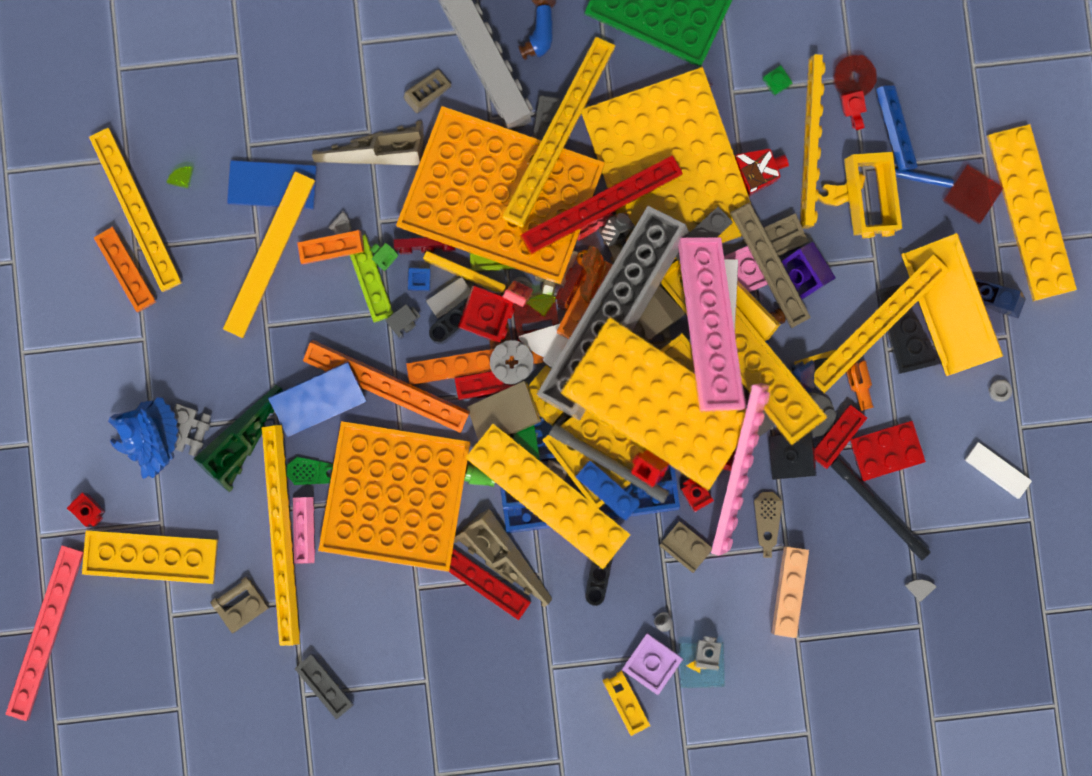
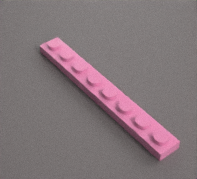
[711,383,770,556]

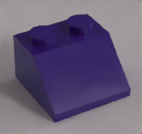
[781,242,836,300]

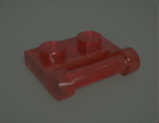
[556,263,587,312]
[513,297,559,342]

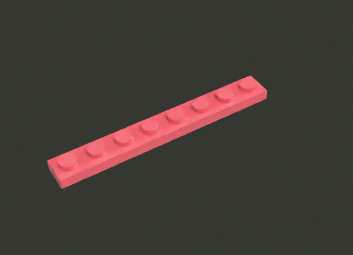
[5,545,84,721]

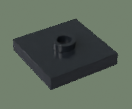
[768,432,817,480]

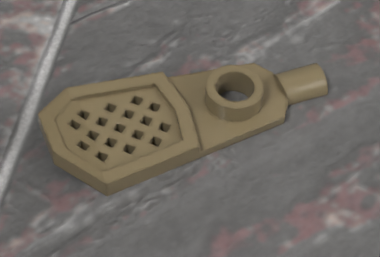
[754,492,783,558]

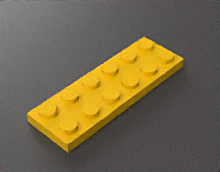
[82,530,218,584]

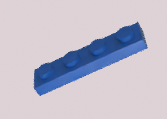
[876,86,918,171]

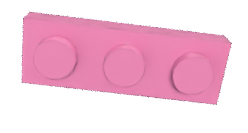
[293,497,315,564]

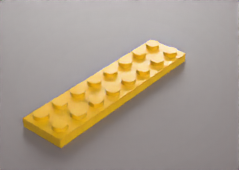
[987,124,1077,301]
[466,424,630,569]

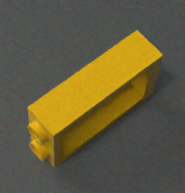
[844,152,902,238]

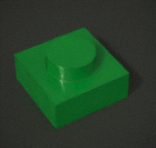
[762,66,793,96]

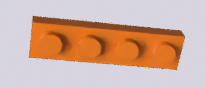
[94,227,157,313]
[557,257,613,339]

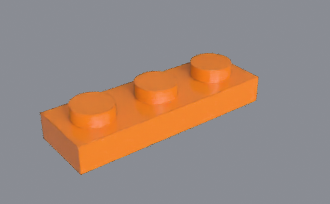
[297,230,365,264]

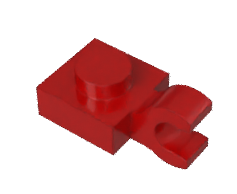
[840,89,867,131]

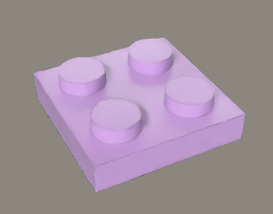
[622,633,684,695]

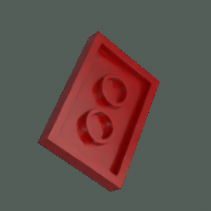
[849,421,926,482]

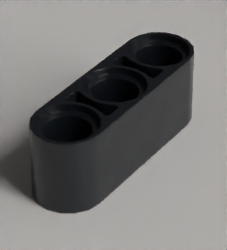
[429,297,468,344]
[585,557,613,606]

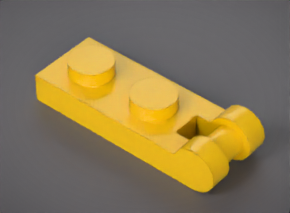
[602,670,650,736]

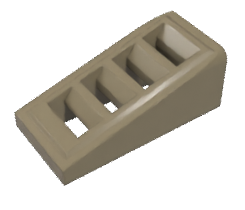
[404,69,452,114]

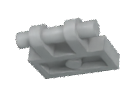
[174,404,211,457]

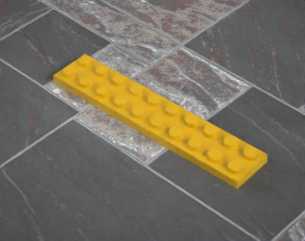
[660,260,827,445]

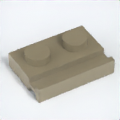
[764,213,809,256]
[659,521,712,573]

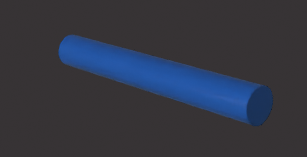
[895,168,954,188]

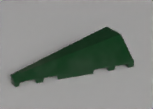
[193,385,283,492]

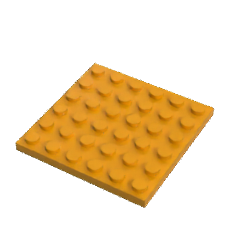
[318,421,471,572]

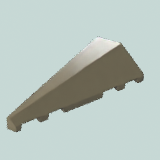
[312,121,425,166]
[603,241,686,342]
[454,509,552,607]

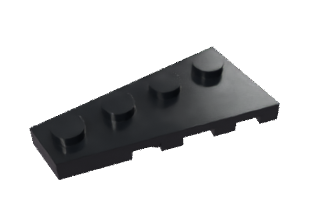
[877,284,942,374]

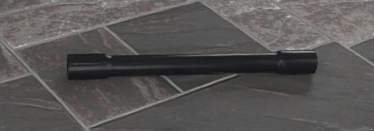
[830,457,931,561]

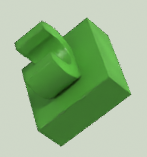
[370,243,399,272]

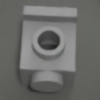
[694,636,721,670]

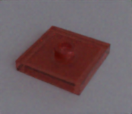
[943,164,1004,225]

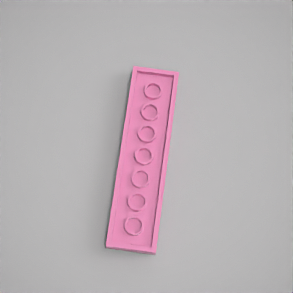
[678,238,745,411]

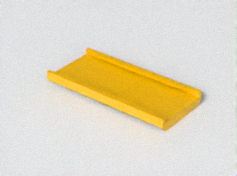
[901,233,1004,376]

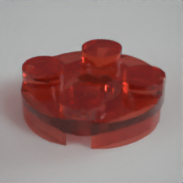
[833,55,877,97]

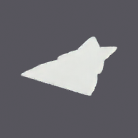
[518,324,569,368]

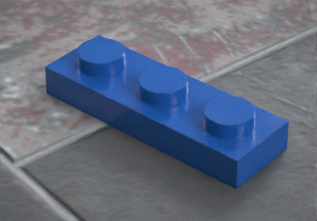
[576,461,640,521]

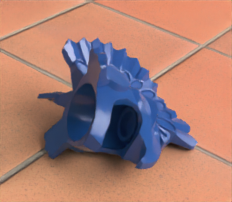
[108,397,180,479]

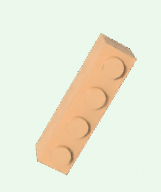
[771,547,809,638]

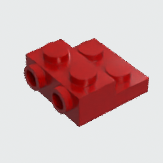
[458,286,515,342]

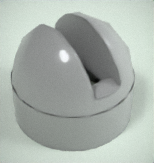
[654,612,673,632]

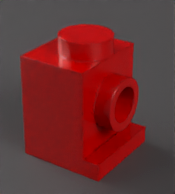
[631,449,669,487]
[680,479,714,512]
[67,493,106,527]

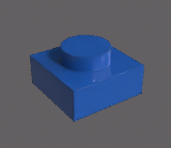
[408,268,431,291]

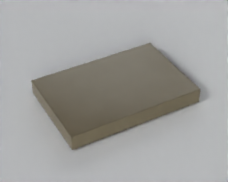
[467,381,541,441]

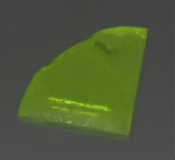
[166,166,194,189]
[526,294,557,316]

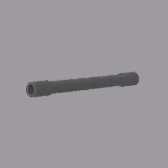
[549,424,670,503]

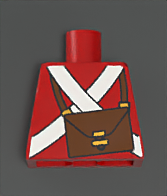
[735,149,789,197]

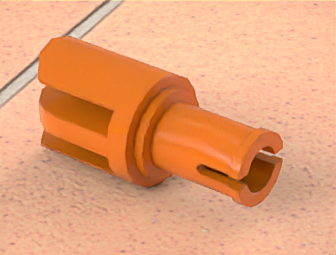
[846,360,874,411]

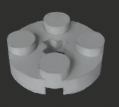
[490,340,534,385]

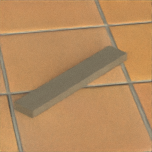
[730,202,811,328]

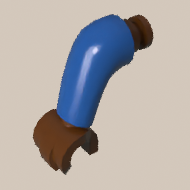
[518,0,556,60]

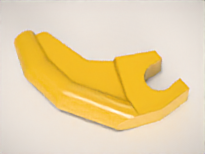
[818,174,865,206]

